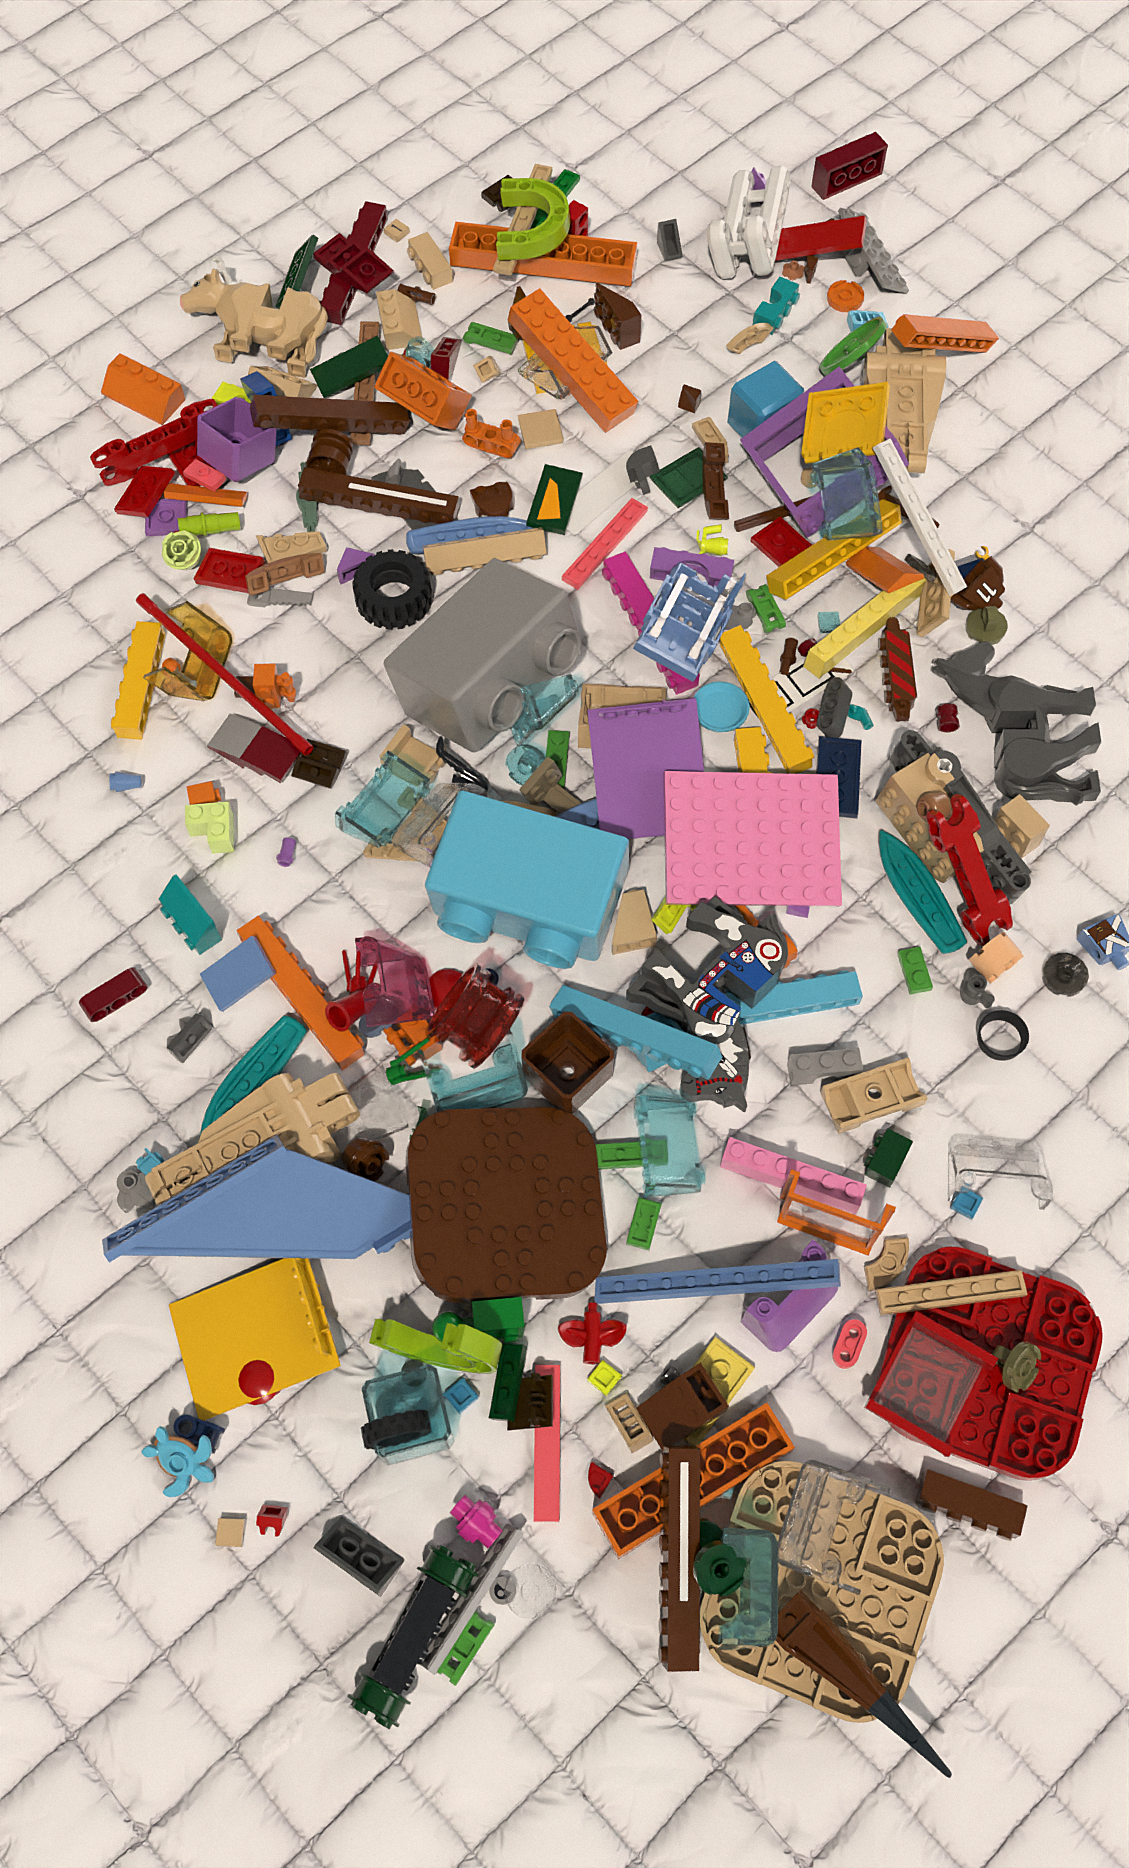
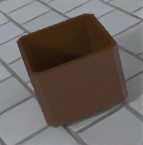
[521,1012,614,1114]

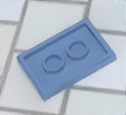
[200,936,276,1012]

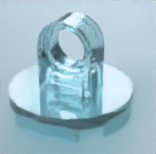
[505,744,546,785]

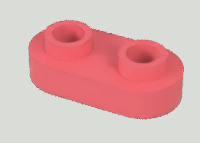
[832,1319,867,1369]

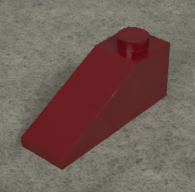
[430,337,462,380]

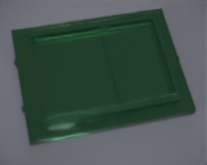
[649,447,728,508]

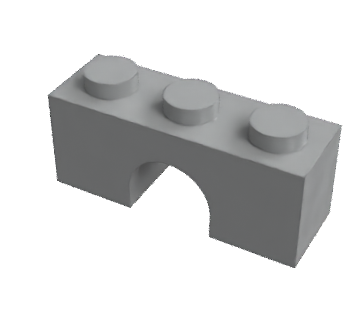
[787,1048,863,1086]

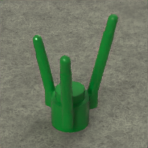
[386,1038,440,1085]

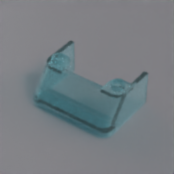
[417,1022,528,1112]

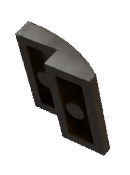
[291,739,348,789]

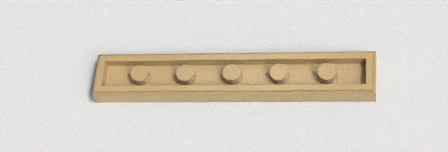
[875,1270,1027,1316]

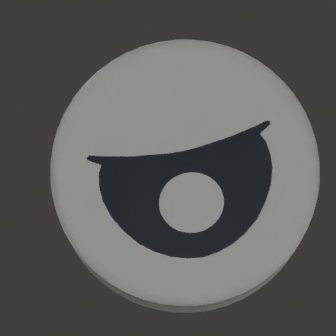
[489,1577,516,1605]

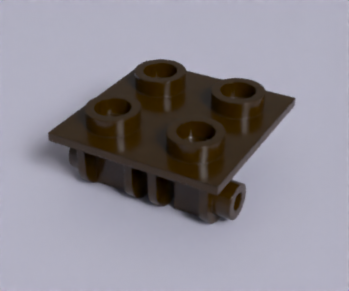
[507,1373,553,1431]

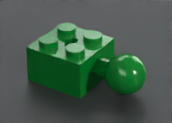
[432,1297,525,1343]

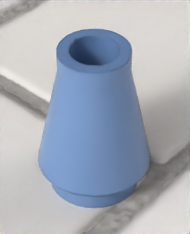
[109,771,141,792]

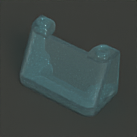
[810,447,883,541]
[510,674,579,747]
[335,750,431,848]
[633,1095,706,1198]
[718,1528,778,1651]

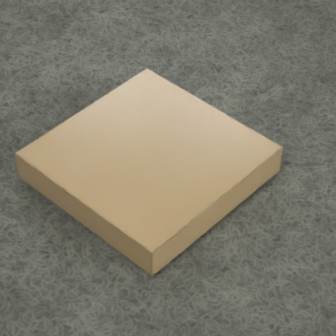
[518,409,563,449]

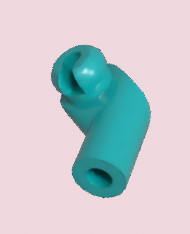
[847,704,874,730]

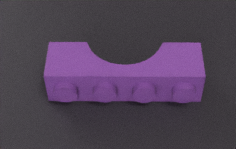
[650,547,734,587]

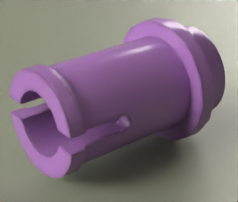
[276,837,296,867]

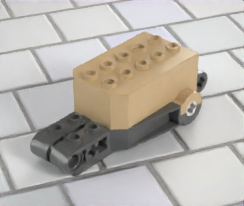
[875,730,1032,905]

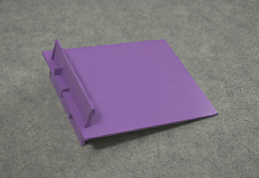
[587,698,704,839]

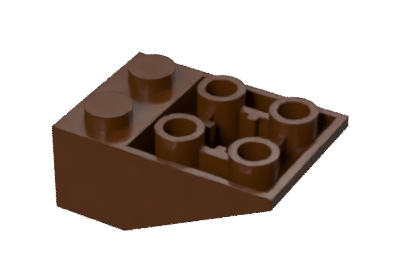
[594,283,641,350]
[636,1362,729,1452]

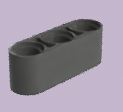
[817,677,853,738]

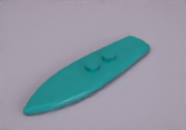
[879,830,967,954]
[199,1015,307,1139]

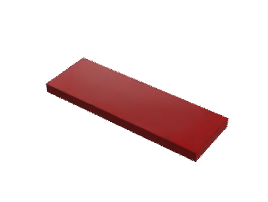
[775,215,867,261]

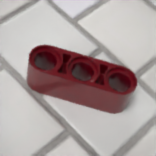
[79,968,148,1022]

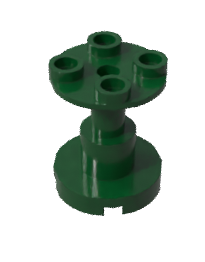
[693,1518,747,1597]

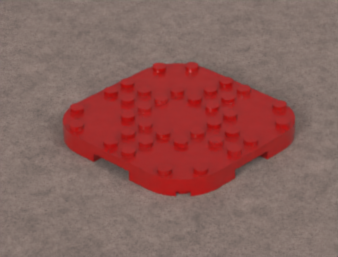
[876,1247,1103,1481]

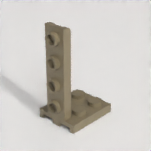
[519,756,582,814]

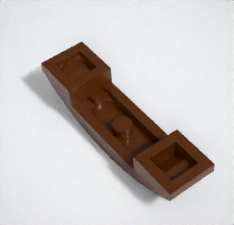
[702,442,729,520]

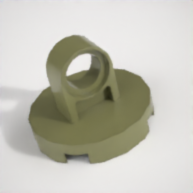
[965,606,1008,645]
[992,1341,1041,1392]

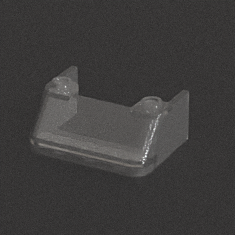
[775,1460,891,1595]

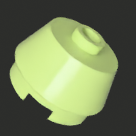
[162,530,201,570]

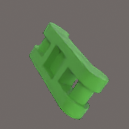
[746,584,786,633]
[437,1610,495,1686]

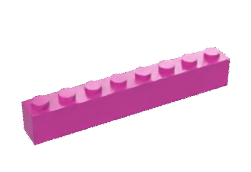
[602,551,700,695]

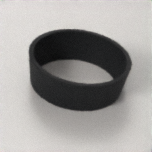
[977,1010,1029,1061]

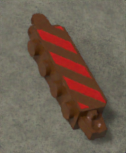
[878,617,917,722]

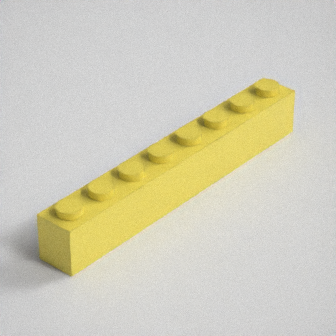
[803,578,927,679]

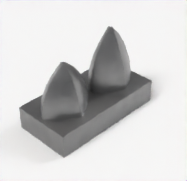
[166,1013,212,1063]

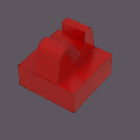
[256,1505,288,1537]

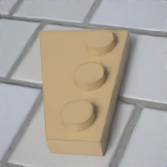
[256,531,327,564]

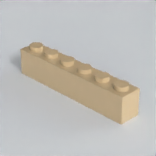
[422,527,547,575]

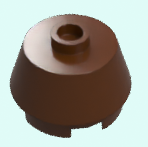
[341,1137,389,1182]

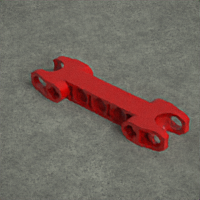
[90,399,218,486]
[927,794,1013,946]

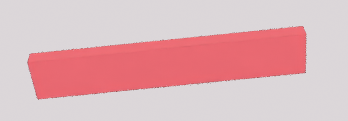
[562,498,648,590]
[534,1365,560,1522]

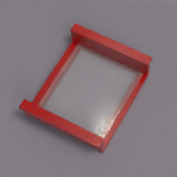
[864,1311,998,1458]

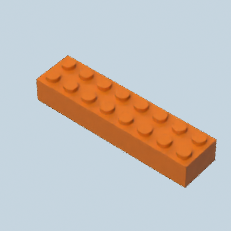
[507,288,639,433]
[592,1403,795,1559]

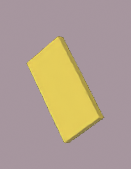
[683,1337,755,1446]

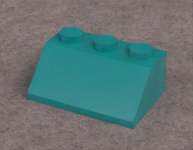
[158,874,222,955]

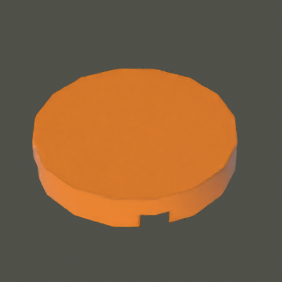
[827,280,864,312]

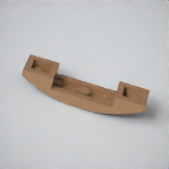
[245,553,325,596]

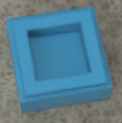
[950,1186,983,1220]
[443,1377,479,1414]

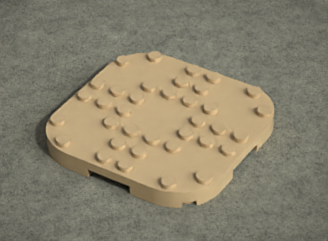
[700,1461,944,1723]

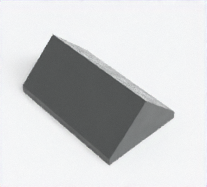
[314,1517,404,1597]

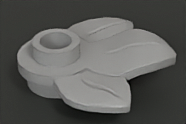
[724,603,756,630]
[117,1170,155,1213]

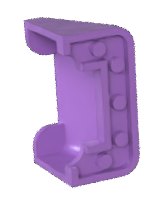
[741,1240,838,1352]

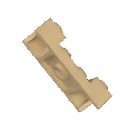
[820,1057,928,1134]

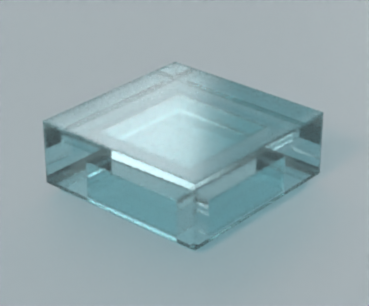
[817,612,840,633]

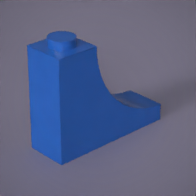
[240,371,292,446]

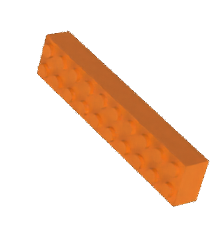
[449,221,637,286]

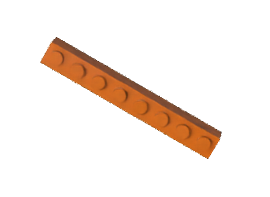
[891,314,999,353]
[236,915,364,1071]

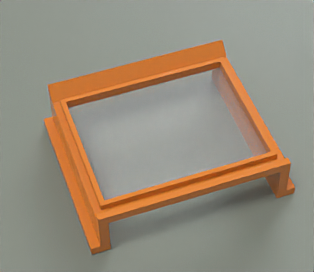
[777,1169,896,1256]

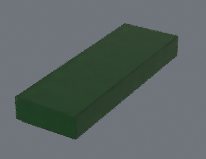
[489,1343,527,1422]

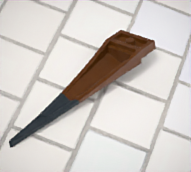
[764,1590,952,1778]

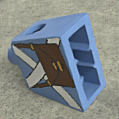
[1076,913,1129,971]

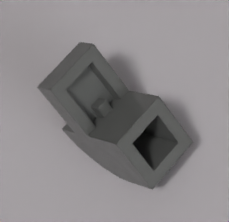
[626,445,660,495]

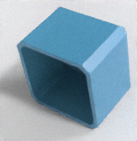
[727,361,804,438]

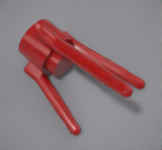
[342,950,381,995]

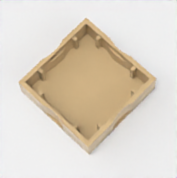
[578,684,666,749]

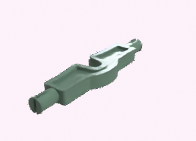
[296,461,318,532]

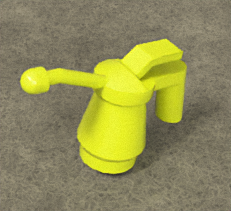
[696,524,729,556]

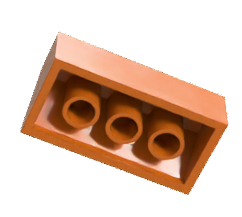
[101,353,185,425]

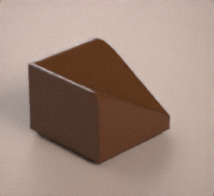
[678,384,701,413]

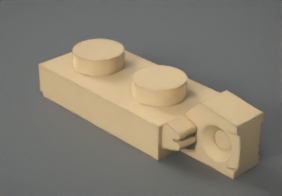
[692,417,729,464]

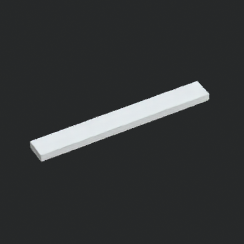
[873,438,967,596]

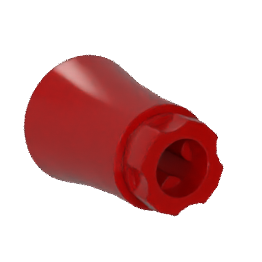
[325,988,376,1032]

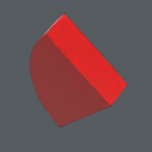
[588,1462,613,1499]

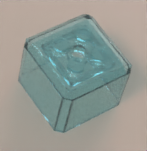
[362,1364,455,1466]

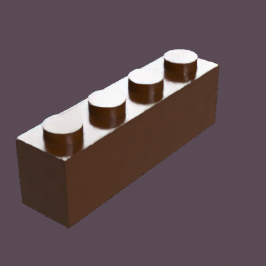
[915,1469,1028,1541]

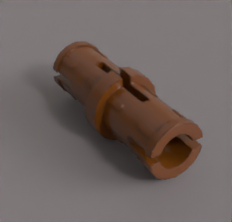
[397,283,436,305]
[778,638,798,675]

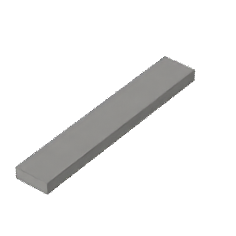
[421,1524,524,1675]

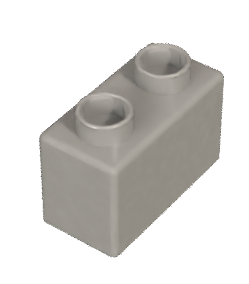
[384,558,582,752]

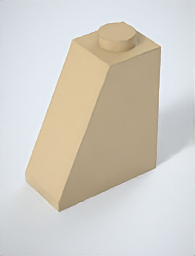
[611,890,657,955]

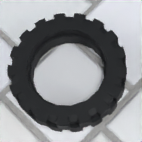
[361,1410,432,1449]

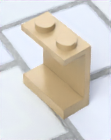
[380,725,446,789]

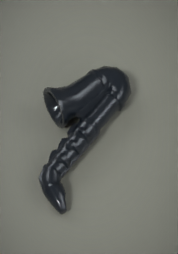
[436,736,489,796]

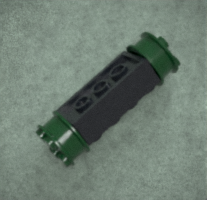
[347,1545,479,1730]

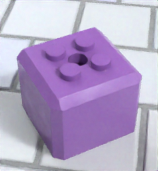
[197,397,276,482]

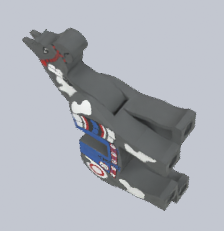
[626,896,788,1112]

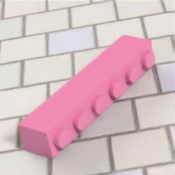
[720,1137,867,1214]

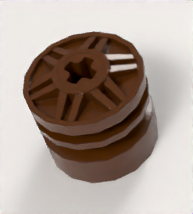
[306,429,354,475]

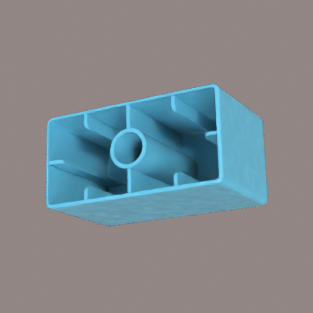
[425,790,629,969]

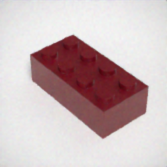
[811,132,888,200]

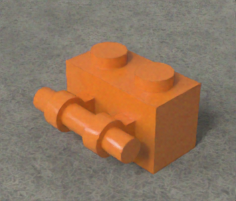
[253,663,296,709]
[383,1005,442,1066]

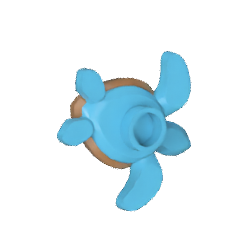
[141,1426,214,1497]

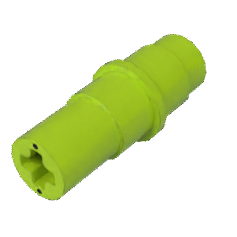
[177,512,240,537]

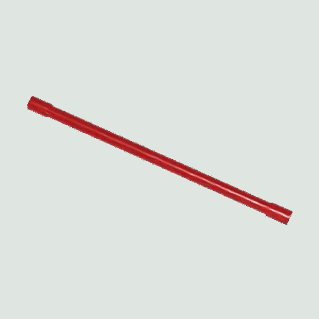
[136,593,313,756]

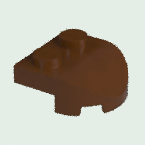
[470,482,514,517]

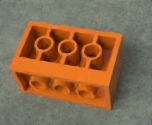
[374,351,472,430]

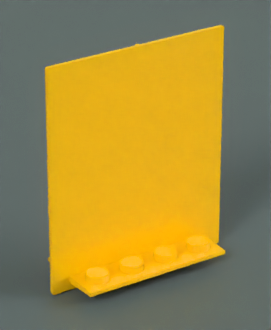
[169,1258,341,1421]

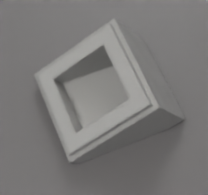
[385,459,403,485]

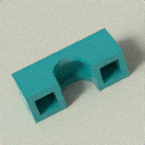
[753,276,800,335]

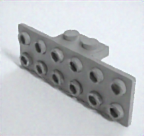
[838,207,909,294]

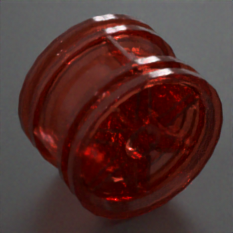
[425,963,524,1069]

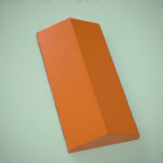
[846,546,924,593]

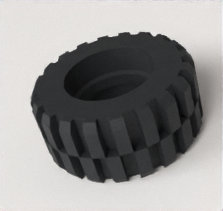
[352,549,432,630]

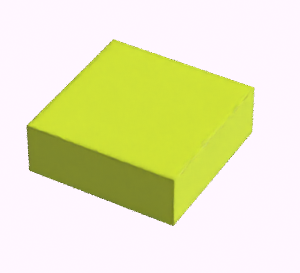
[587,1360,622,1397]

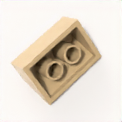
[376,289,423,350]
[248,366,317,398]

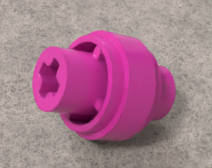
[449,1495,503,1549]

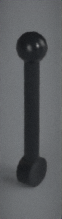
[565,298,595,323]

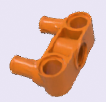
[462,409,521,458]

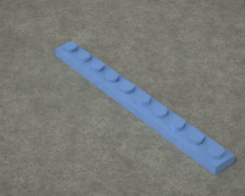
[594,1259,841,1304]

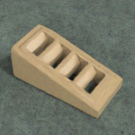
[605,1393,653,1453]

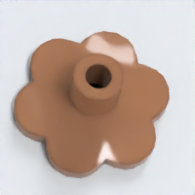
[782,260,804,280]

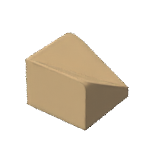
[473,356,501,383]

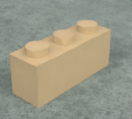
[407,232,453,290]

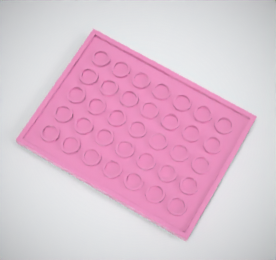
[663,771,842,907]

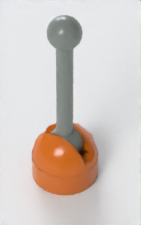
[162,658,197,688]

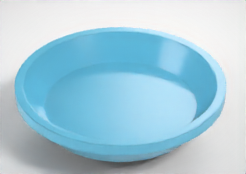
[694,682,750,732]

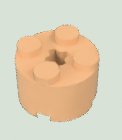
[969,932,1024,984]

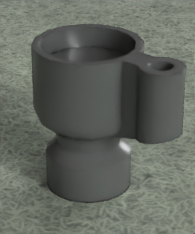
[960,974,995,1008]

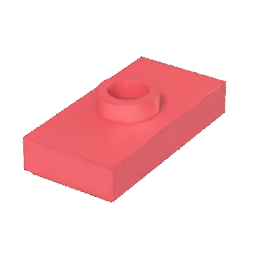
[183,459,227,492]

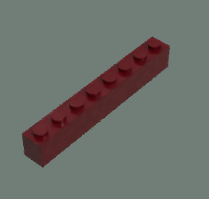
[319,201,388,325]

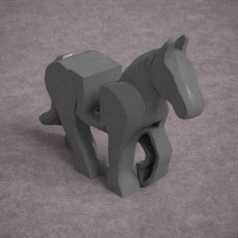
[932,642,1101,806]

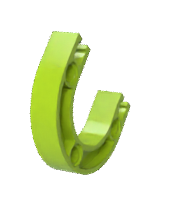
[496,178,570,260]
[369,1319,502,1374]

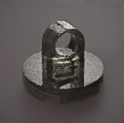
[1042,953,1089,997]

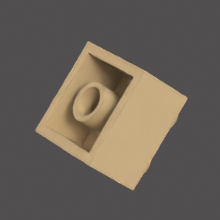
[995,794,1050,859]

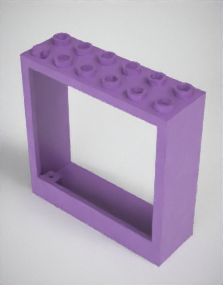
[740,367,909,537]

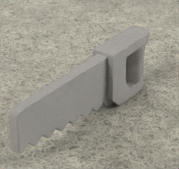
[247,586,313,608]

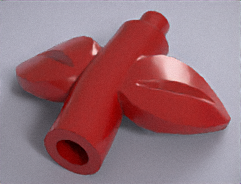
[558,1302,627,1365]

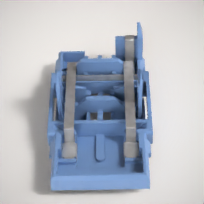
[633,562,746,682]

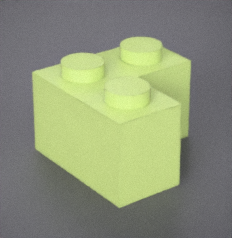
[185,801,234,854]

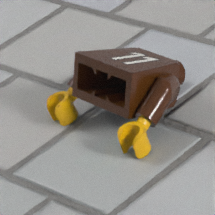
[951,546,1005,611]

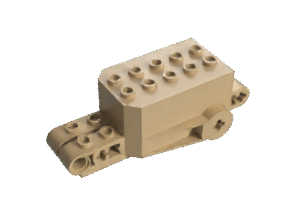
[863,328,946,474]
[144,1073,360,1206]

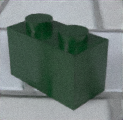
[863,1128,913,1188]

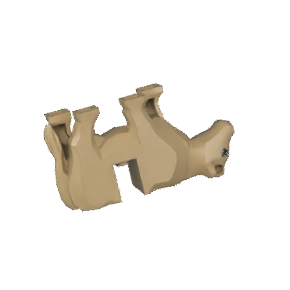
[180,269,328,378]

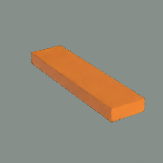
[164,483,247,507]

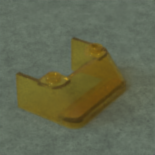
[143,601,232,701]

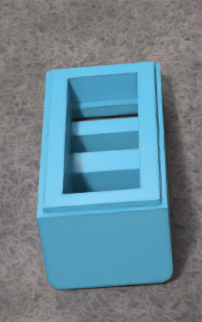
[847,310,888,332]

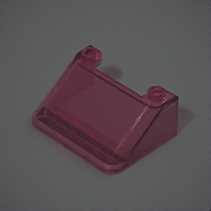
[355,936,435,1027]

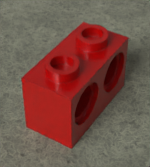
[568,200,588,236]

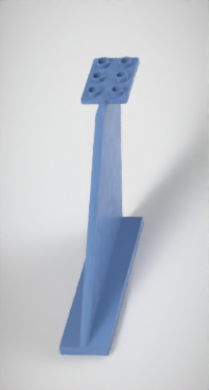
[102,1134,411,1263]

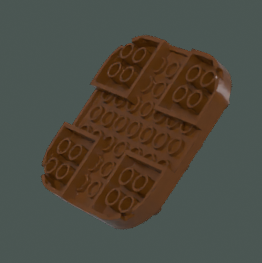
[406,1107,607,1303]

